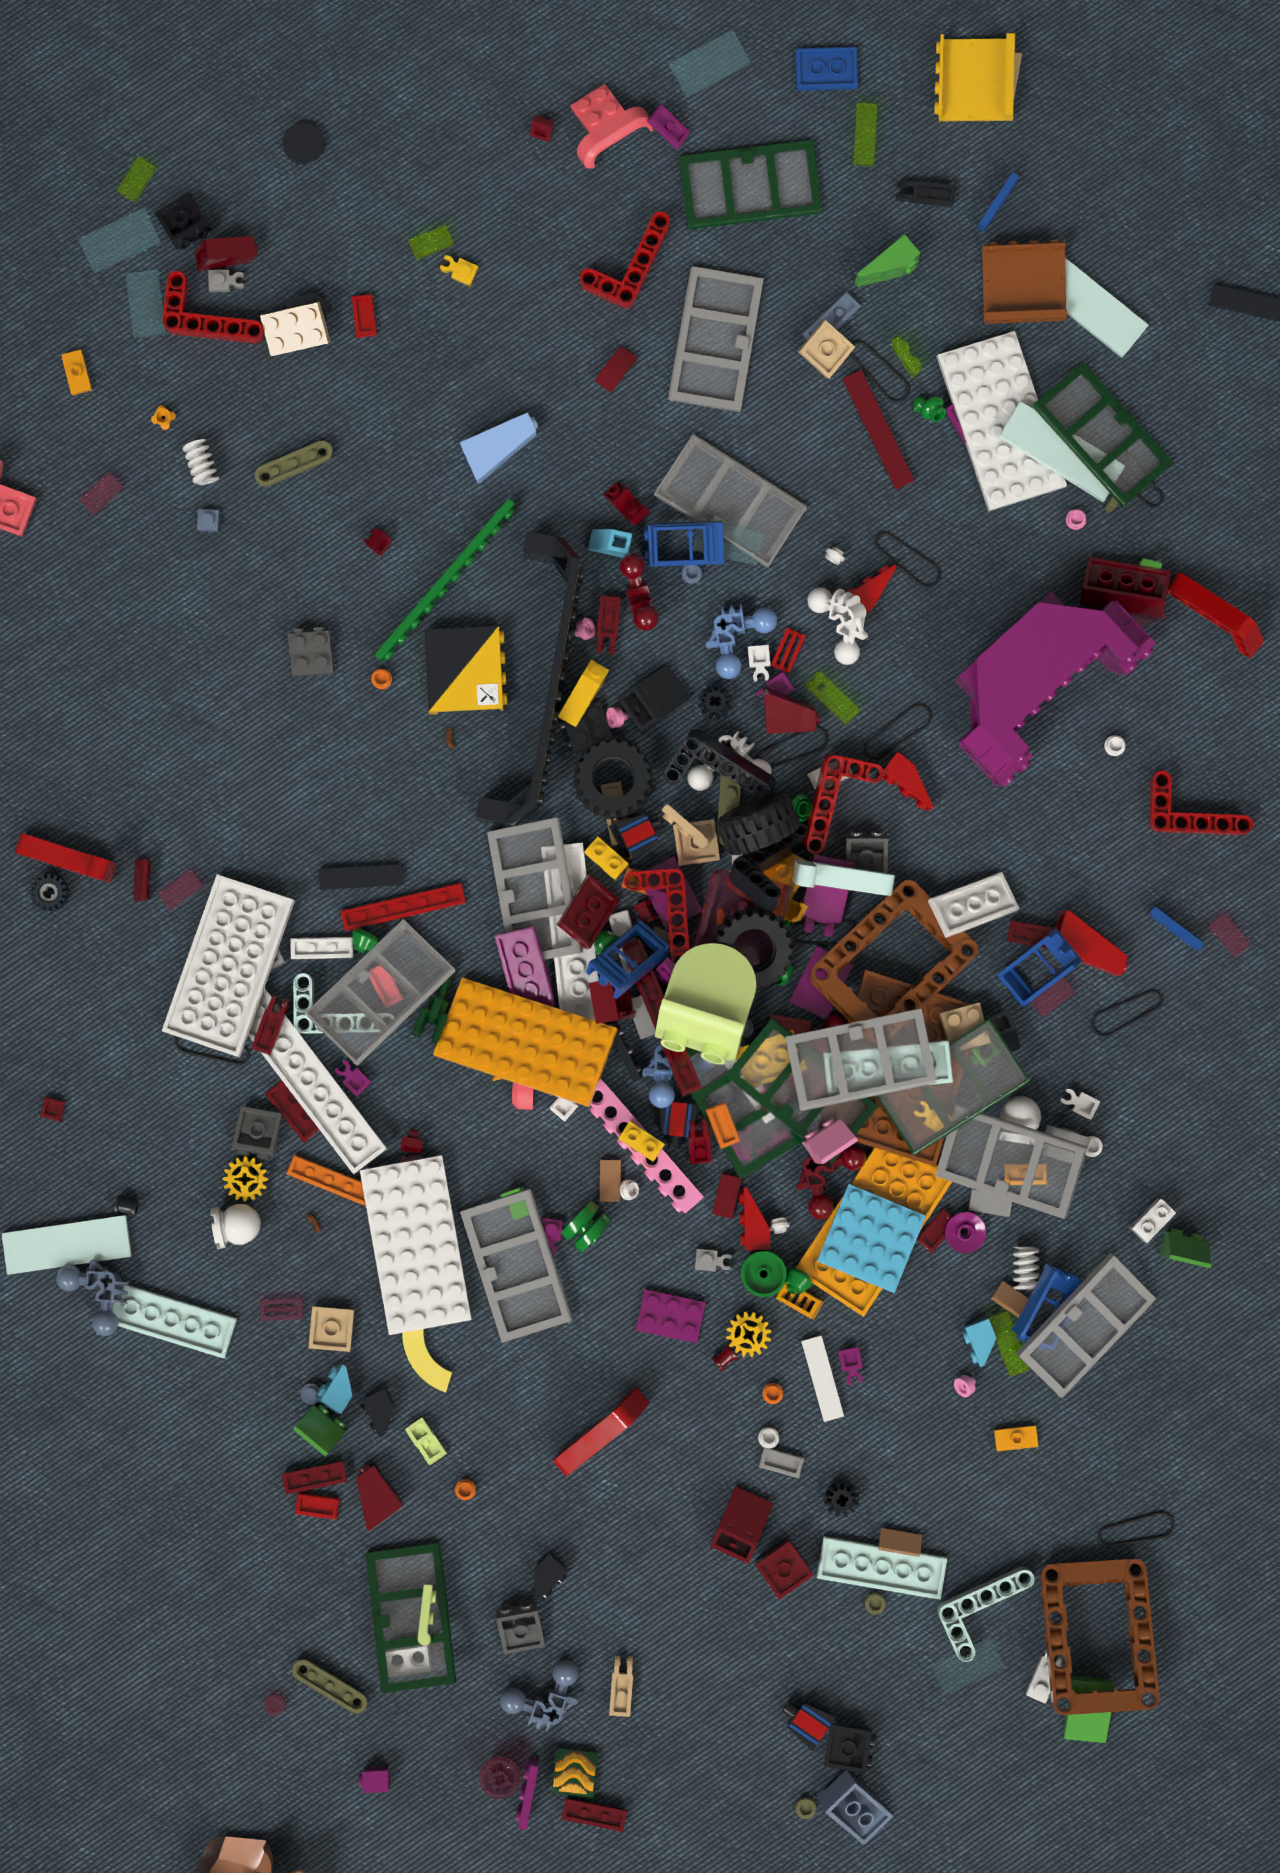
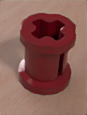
[633,899,658,924]
[711,1345,739,1372]

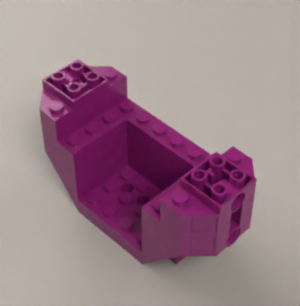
[955,591,1156,788]

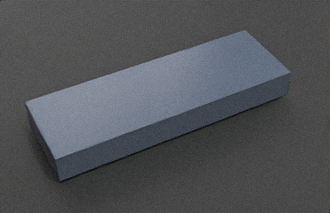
[802,292,861,340]

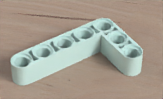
[791,859,895,896]
[293,973,395,1034]
[937,1567,1034,1662]

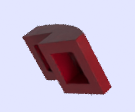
[595,346,637,393]

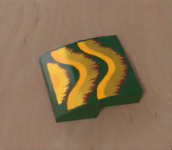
[551,1748,598,1798]

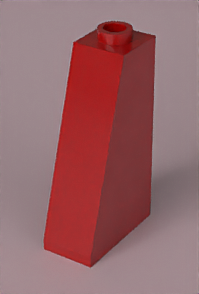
[1047,910,1128,976]

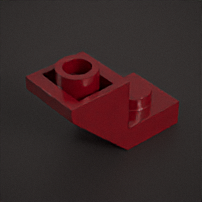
[603,481,650,526]

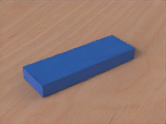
[977,172,1019,232]
[1148,906,1205,951]

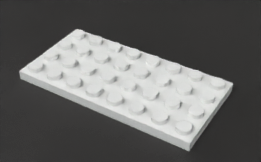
[937,331,1067,511]
[162,875,295,1057]
[360,1155,472,1335]

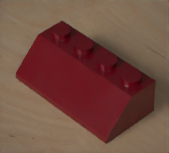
[1080,557,1171,618]

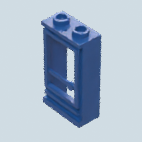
[644,521,725,567]
[586,920,670,999]
[997,928,1083,1007]
[1011,1264,1083,1350]

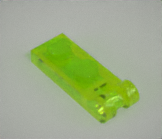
[804,671,860,725]

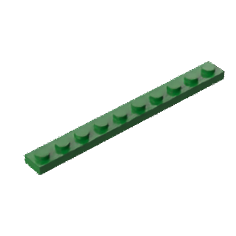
[374,498,516,662]

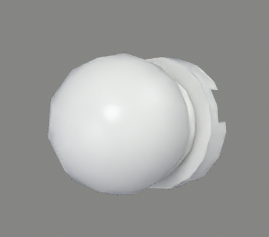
[998,1096,1041,1145]
[210,1204,261,1249]

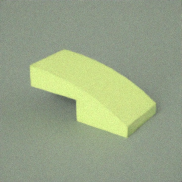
[405,1418,447,1465]

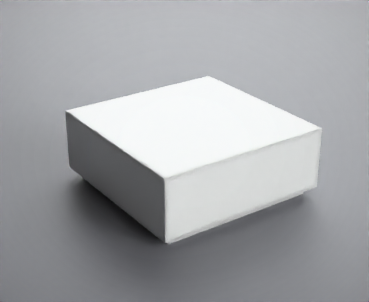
[550,1097,578,1122]

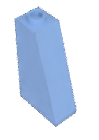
[460,412,538,483]

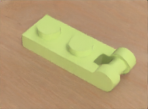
[418,1585,437,1646]

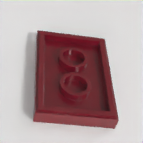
[556,875,620,950]
[265,1081,320,1142]

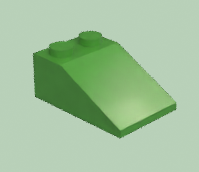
[855,234,921,287]
[1159,1228,1211,1268]
[293,1403,347,1456]
[1064,1675,1115,1743]

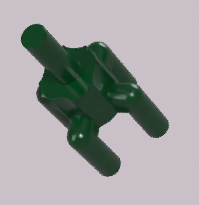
[412,977,452,1045]

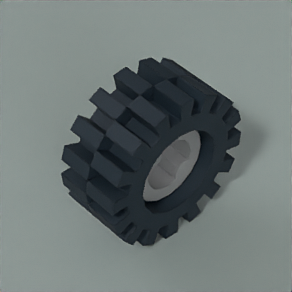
[29,874,69,912]

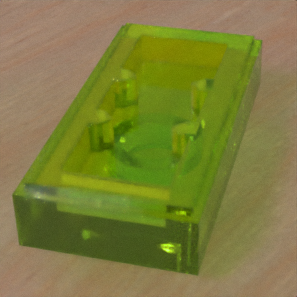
[117,156,156,203]
[408,225,454,260]

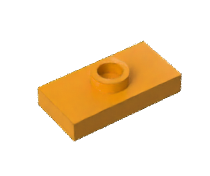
[61,350,92,396]
[994,1425,1038,1451]

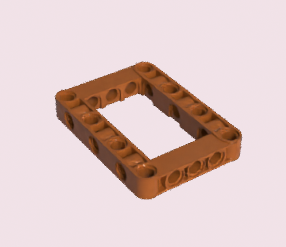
[809,880,978,1047]
[1040,1559,1160,1715]

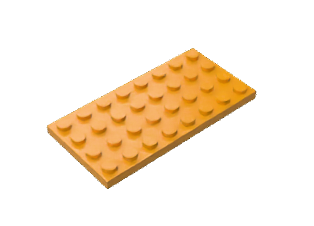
[433,978,618,1107]
[796,1148,952,1317]

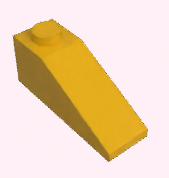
[558,660,609,727]

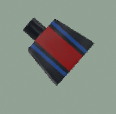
[609,814,662,861]
[660,1102,699,1149]
[782,1700,835,1751]

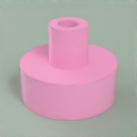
[574,618,596,640]
[606,707,628,728]
[954,1375,976,1397]

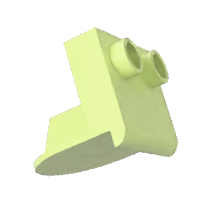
[655,943,756,1064]

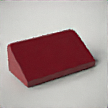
[133,859,151,902]

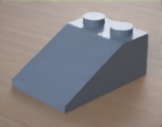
[817,1770,894,1845]

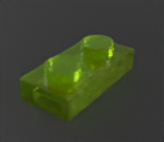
[890,336,922,379]

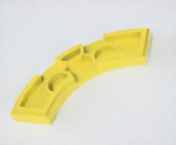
[402,1329,452,1392]

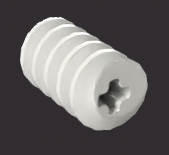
[183,439,219,485]
[1013,1246,1039,1289]

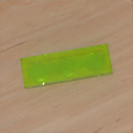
[853,103,877,167]
[988,1311,1029,1377]

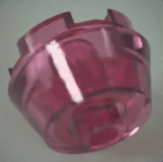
[479,1757,521,1799]

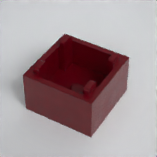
[589,981,636,1024]
[754,1538,814,1600]

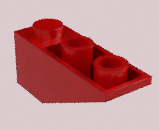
[846,565,897,614]
[883,752,933,811]
[739,1187,770,1250]

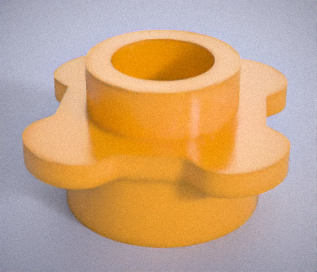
[151,405,176,430]

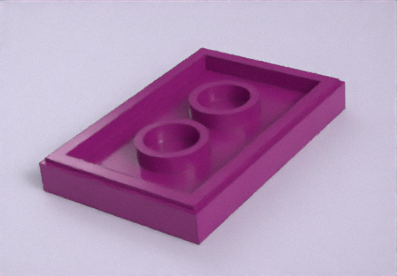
[789,946,854,1020]

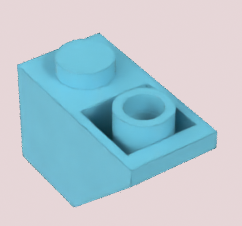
[588,529,632,558]
[962,1317,996,1367]
[316,1364,352,1414]

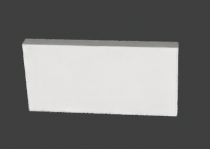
[928,872,1019,938]

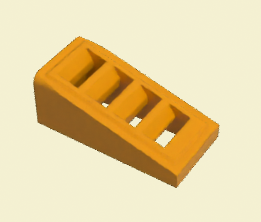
[776,1284,824,1320]

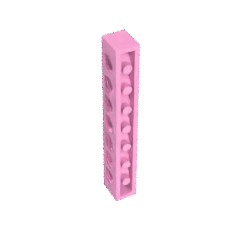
[589,1078,704,1213]

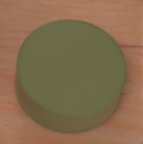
[864,1592,886,1615]
[795,1796,816,1819]

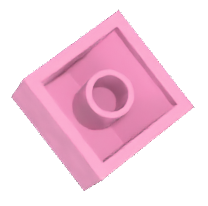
[802,1118,858,1164]

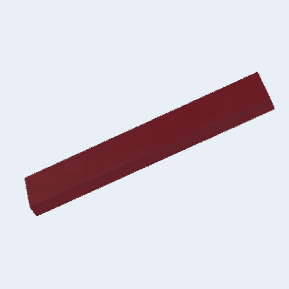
[842,370,914,490]

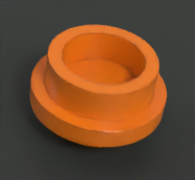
[371,669,392,689]
[762,1383,783,1404]
[455,1479,476,1500]

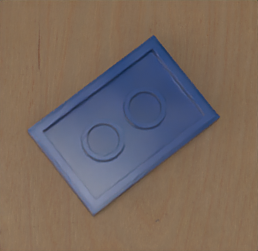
[795,47,858,91]

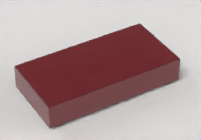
[712,1174,742,1219]
[916,1208,953,1253]

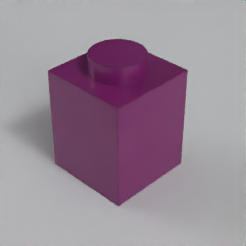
[359,1766,390,1793]

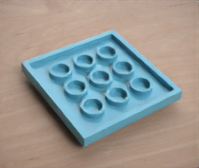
[817,1184,926,1293]

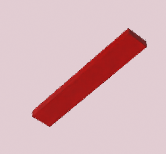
[340,883,466,931]

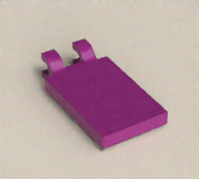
[802,854,855,937]

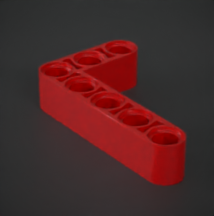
[580,211,670,308]
[162,271,265,343]
[1167,572,1264,658]
[804,753,884,854]
[1149,771,1253,835]
[14,833,117,883]
[624,869,689,964]
[552,1387,650,1476]

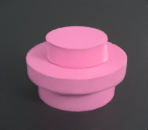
[1065,509,1086,530]

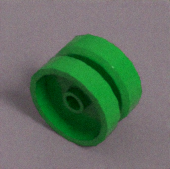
[560,1200,612,1253]
[740,1250,787,1297]

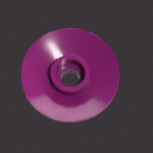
[945,1212,986,1253]

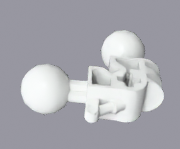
[807,587,868,665]
[687,731,772,791]

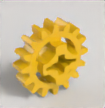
[223,1156,269,1202]
[726,1311,771,1357]

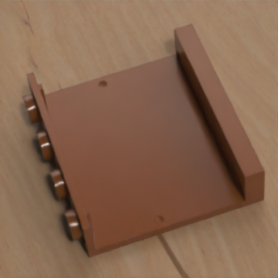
[982,240,1067,324]

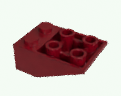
[710,1486,773,1564]

